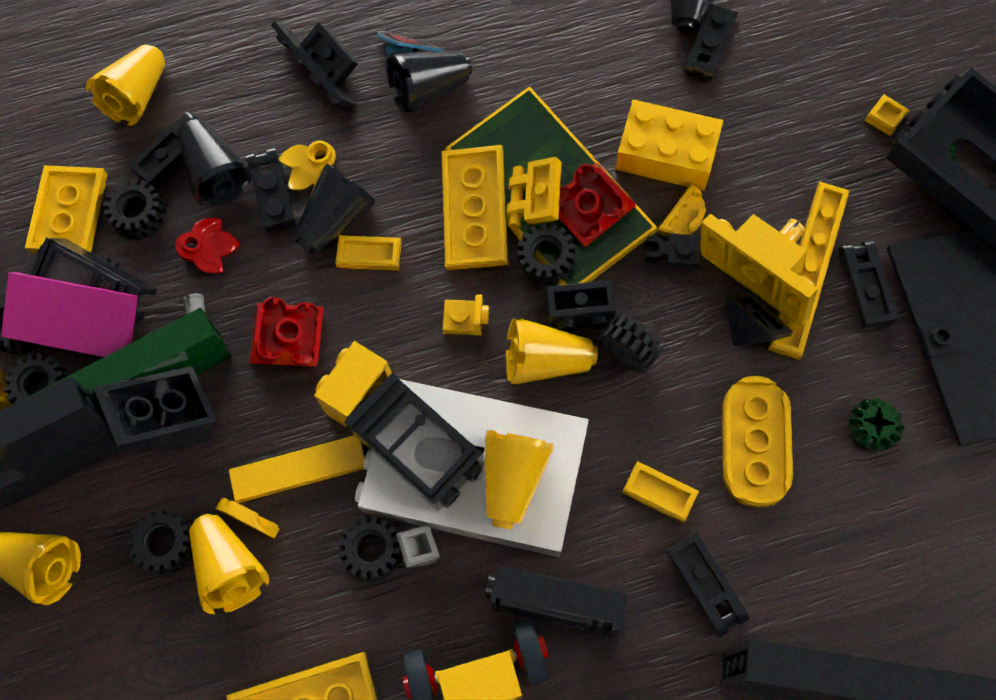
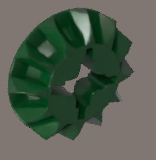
[849,397,905,451]

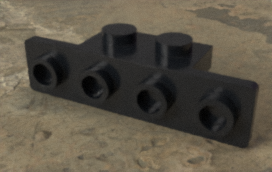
[271,21,358,109]

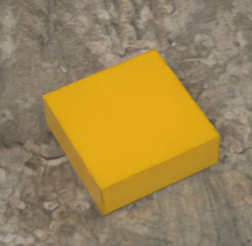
[865,94,910,136]

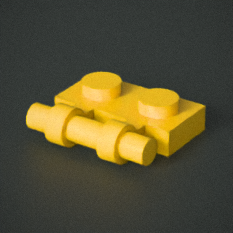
[506,157,562,228]

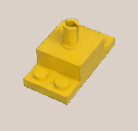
[700,214,818,327]

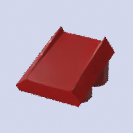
[558,162,637,247]
[249,297,324,367]

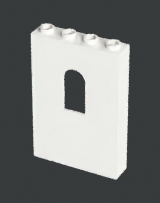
[355,379,589,557]

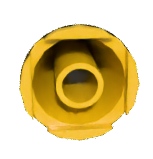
[85,45,166,126]
[506,318,598,384]
[485,430,554,530]
[189,514,269,614]
[0,531,81,605]

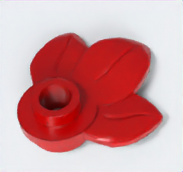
[175,218,240,274]

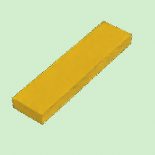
[229,435,365,503]

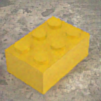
[615,100,723,191]

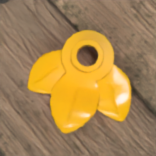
[279,141,336,191]

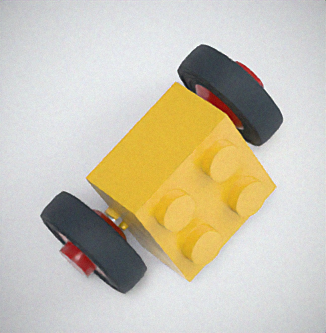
[403,617,549,700]

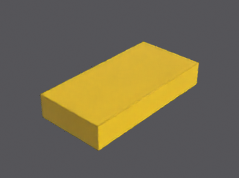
[335,235,402,271]
[622,461,699,523]

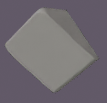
[396,525,440,568]

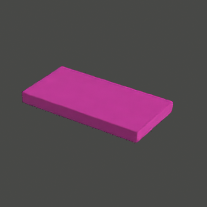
[1,272,138,357]

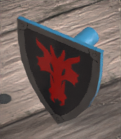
[377,31,444,56]

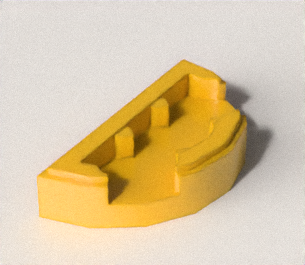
[657,183,706,237]
[215,497,280,539]

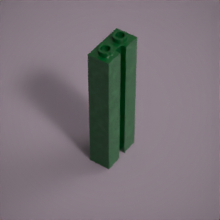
[24,307,232,399]

